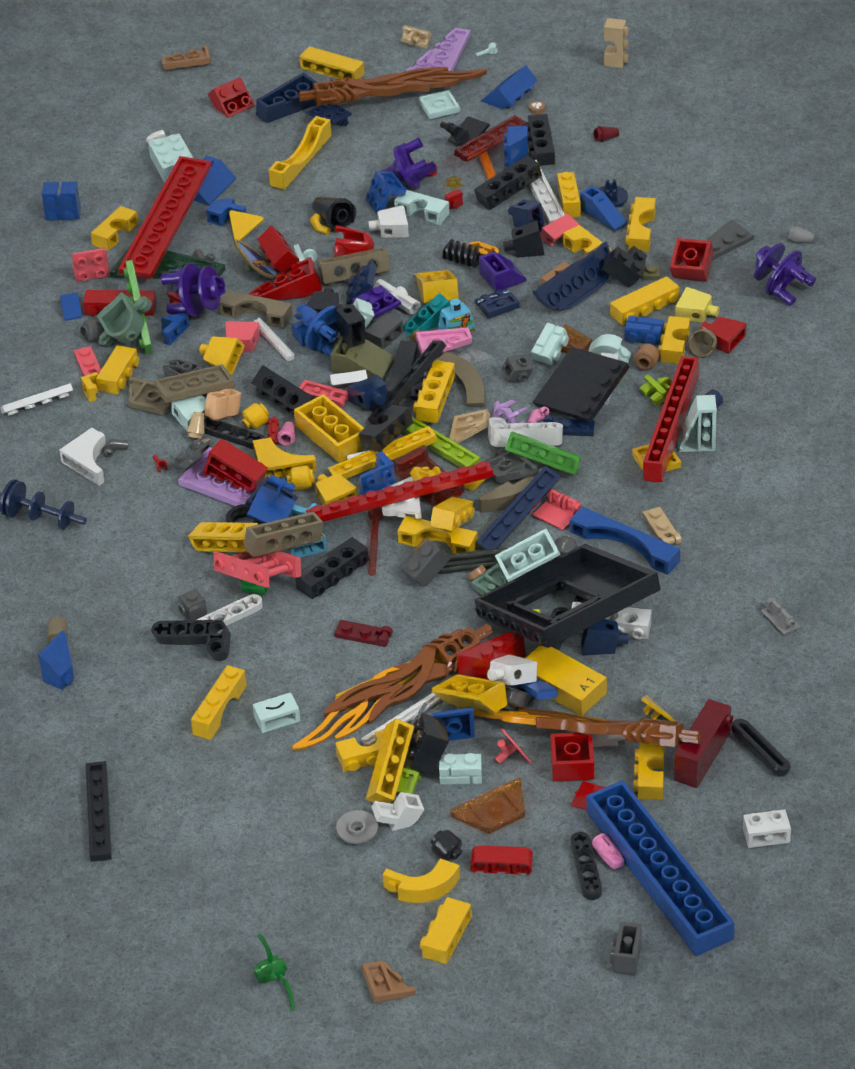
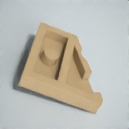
[449,409,490,444]

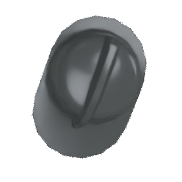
[504,686,532,711]

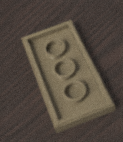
[154,364,235,403]

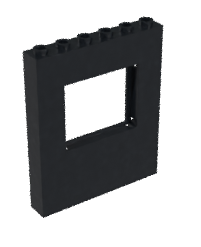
[474,544,661,648]

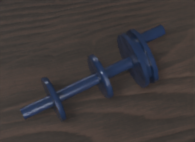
[0,479,87,530]

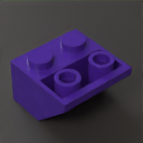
[479,252,527,291]
[352,285,401,320]

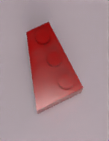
[203,438,268,493]
[457,632,526,680]

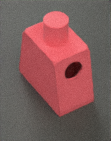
[225,321,260,357]

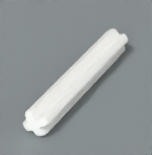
[253,318,295,361]

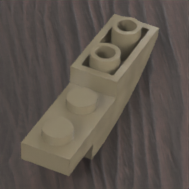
[479,468,542,513]

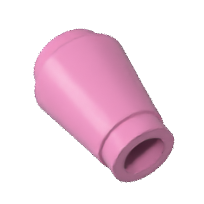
[277,422,295,446]

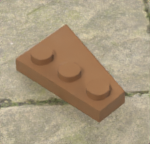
[162,45,211,70]

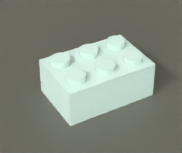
[148,134,193,183]

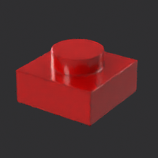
[445,189,463,210]

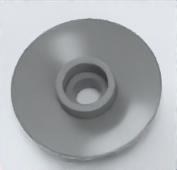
[336,810,378,844]

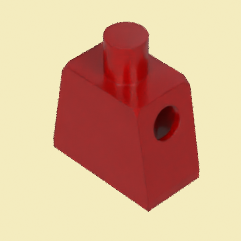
[701,317,746,354]

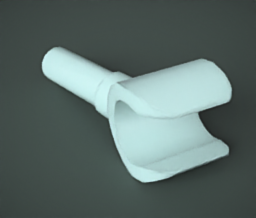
[476,42,497,56]

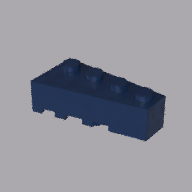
[256,72,318,123]

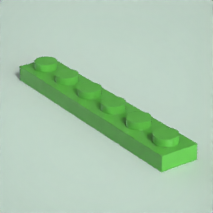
[123,260,152,355]

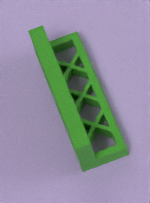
[505,431,582,475]

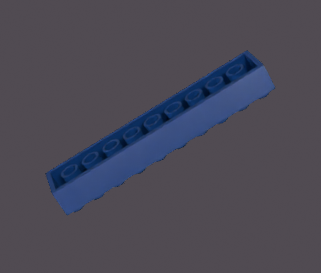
[586,780,735,956]

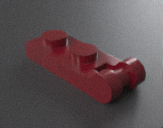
[334,620,393,647]

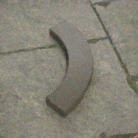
[435,352,486,407]

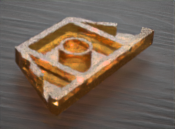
[450,777,525,834]

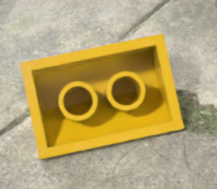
[432,674,507,714]

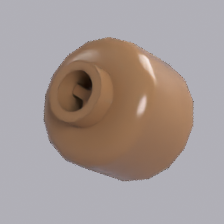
[634,343,659,370]

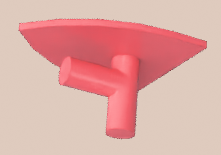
[495,728,532,764]

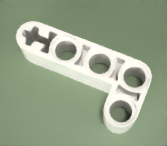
[488,417,563,447]

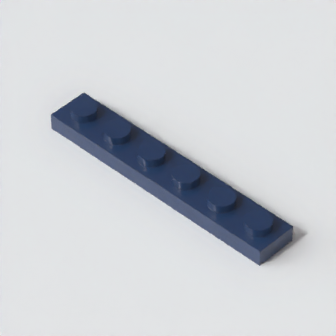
[476,466,560,550]

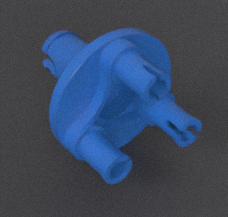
[294,304,339,358]

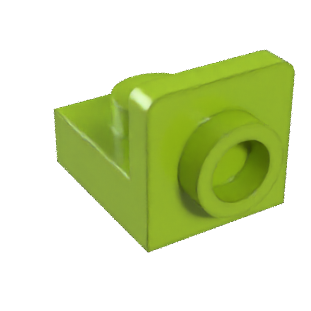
[396,766,422,794]

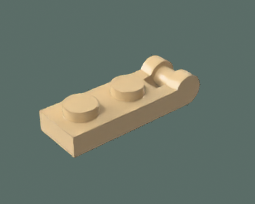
[643,507,682,545]

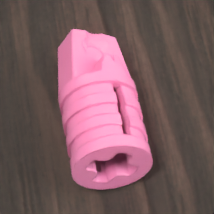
[591,833,625,870]

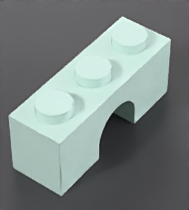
[394,190,449,225]

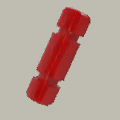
[267,416,279,444]

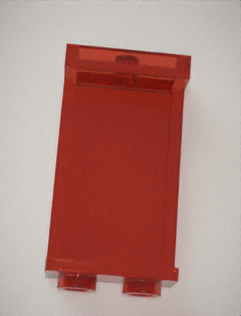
[394,445,465,507]

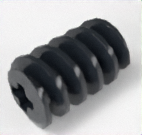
[442,239,481,268]

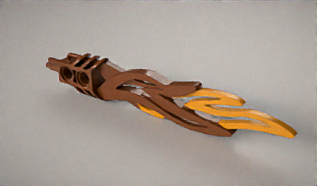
[292,624,493,751]
[474,708,701,747]

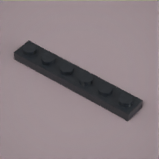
[367,340,447,425]
[86,761,112,862]

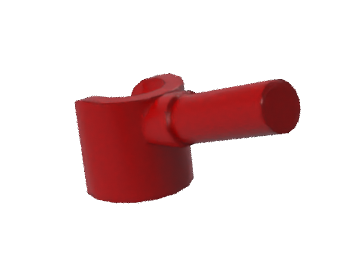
[153,455,168,473]

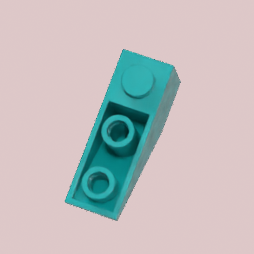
[403,293,450,337]

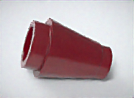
[593,126,619,142]

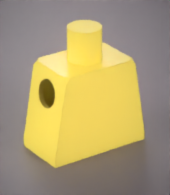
[675,287,720,322]

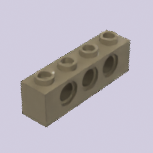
[317,247,391,285]
[244,512,323,557]

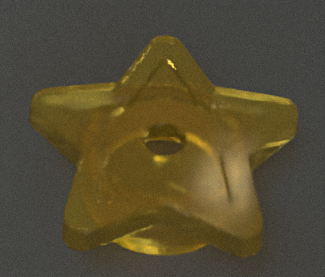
[443,176,465,191]

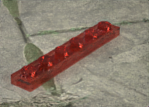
[454,115,526,162]

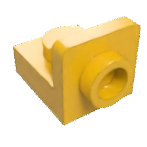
[81,372,98,402]

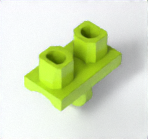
[639,374,672,406]

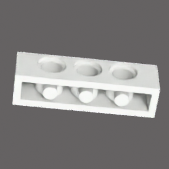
[571,602,651,639]

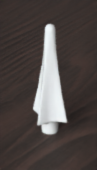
[592,734,625,747]

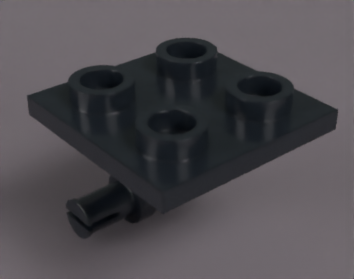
[440,116,490,150]

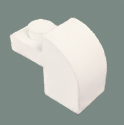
[371,792,424,831]

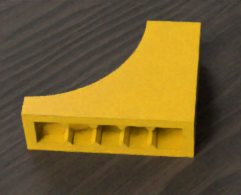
[253,437,317,478]

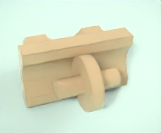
[401,25,431,48]

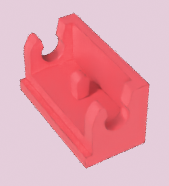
[541,213,580,247]

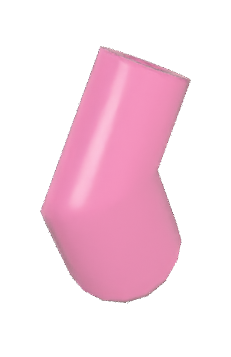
[527,407,550,423]

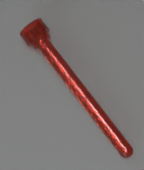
[368,506,383,576]

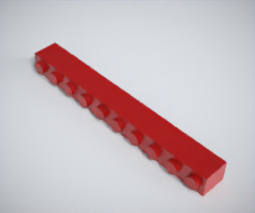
[643,356,699,482]

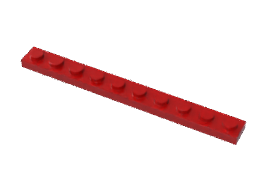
[306,461,494,522]

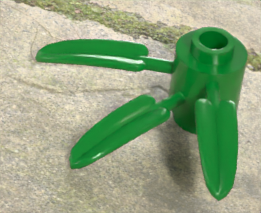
[253,934,295,1011]

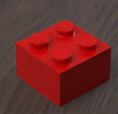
[670,238,714,282]
[550,733,595,782]

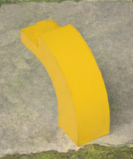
[382,858,460,903]

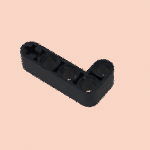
[151,620,231,661]

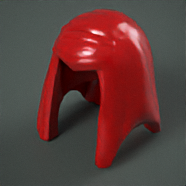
[334,226,374,257]

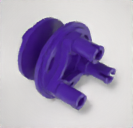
[754,243,817,306]
[161,263,226,316]

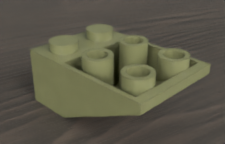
[330,336,395,380]

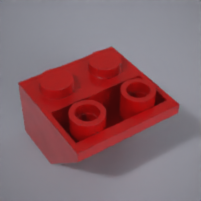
[208,77,255,118]

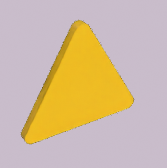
[229,210,264,240]
[641,695,676,722]

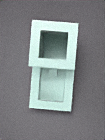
[588,334,632,363]

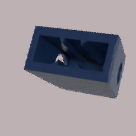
[508,199,545,233]
[347,375,388,409]
[581,619,629,656]

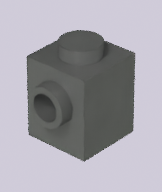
[178,588,207,620]

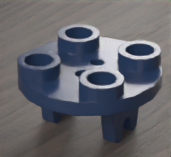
[598,179,628,207]

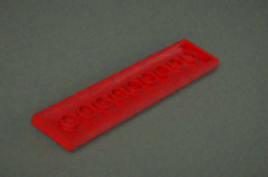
[118,156,212,279]

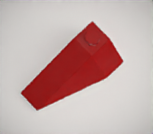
[249,257,322,300]

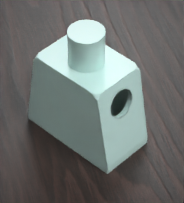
[171,395,208,430]

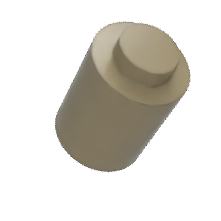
[47,617,67,644]

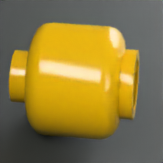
[242,403,270,430]
[287,465,315,491]

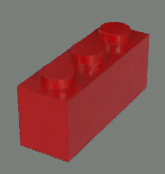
[257,225,299,274]

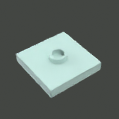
[419,90,460,119]

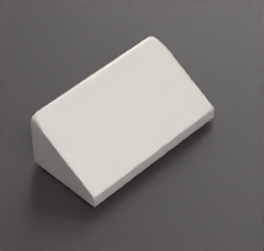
[330,370,367,388]

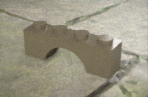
[219,290,293,328]

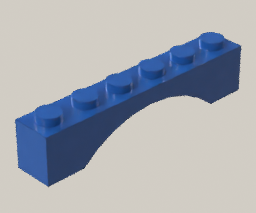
[570,506,680,575]

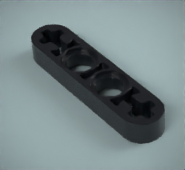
[204,418,265,450]
[571,832,602,900]

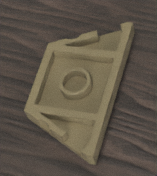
[129,376,172,415]

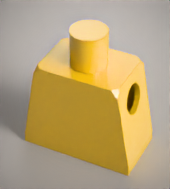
[199,336,245,375]
[315,474,358,505]

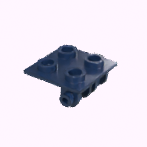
[306,104,352,126]

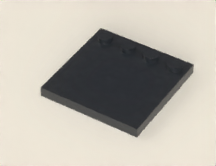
[533,347,630,423]

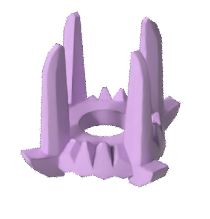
[493,400,527,423]

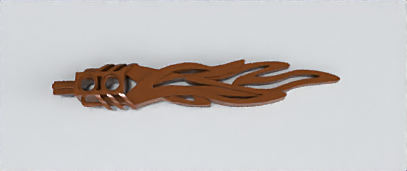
[298,67,487,106]

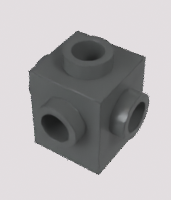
[502,355,533,382]

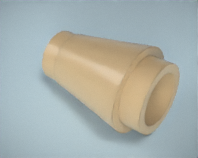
[186,412,205,439]

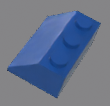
[480,65,538,109]
[194,155,236,206]

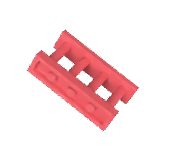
[214,551,301,588]

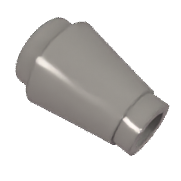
[788,226,814,243]

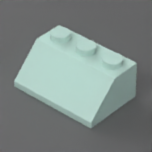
[495,529,561,582]

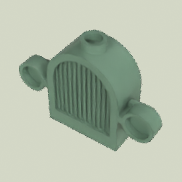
[97,292,152,347]

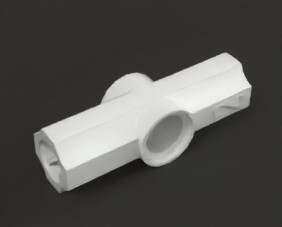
[373,279,421,315]

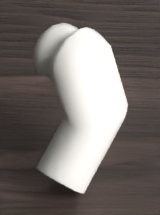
[146,130,165,143]

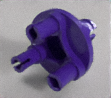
[382,137,437,190]

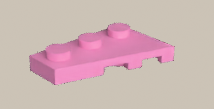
[416,327,472,354]

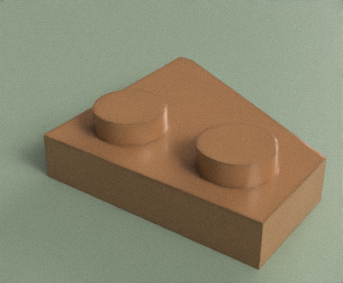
[361,961,416,1003]

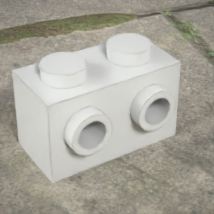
[743,809,791,848]

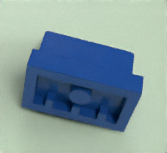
[366,171,407,214]
[359,451,395,495]

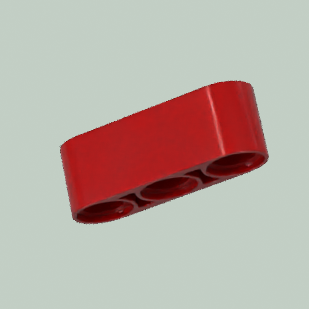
[470,845,533,875]

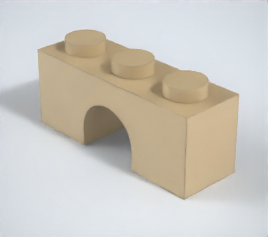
[604,18,629,68]

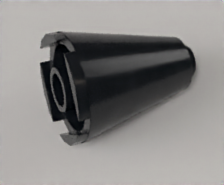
[312,196,356,231]

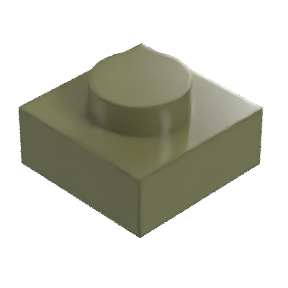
[643,265,661,280]

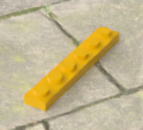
[328,426,438,479]

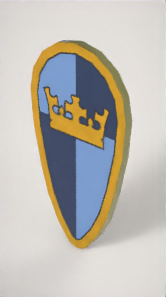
[234,239,279,279]

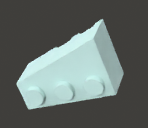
[678,395,717,452]

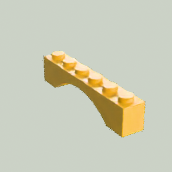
[269,116,332,190]

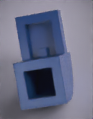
[206,198,246,226]

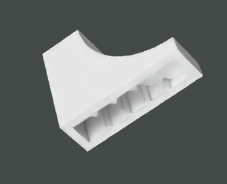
[59,428,106,486]

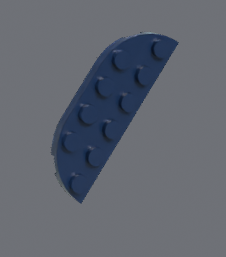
[532,242,611,310]

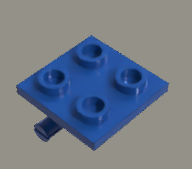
[246,474,296,523]

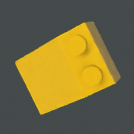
[415,270,459,304]

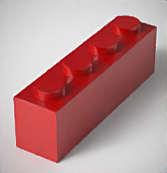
[83,289,157,316]

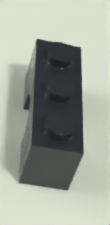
[358,405,413,452]

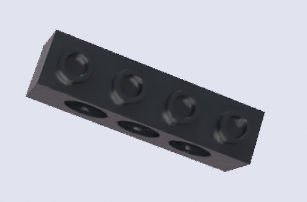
[525,114,555,166]
[474,155,542,210]
[251,365,315,415]
[296,537,369,599]

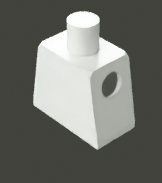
[368,205,409,238]
[487,655,537,685]

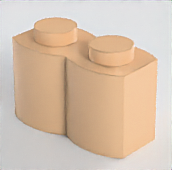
[204,389,242,421]

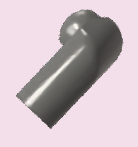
[194,249,215,265]
[102,439,128,457]

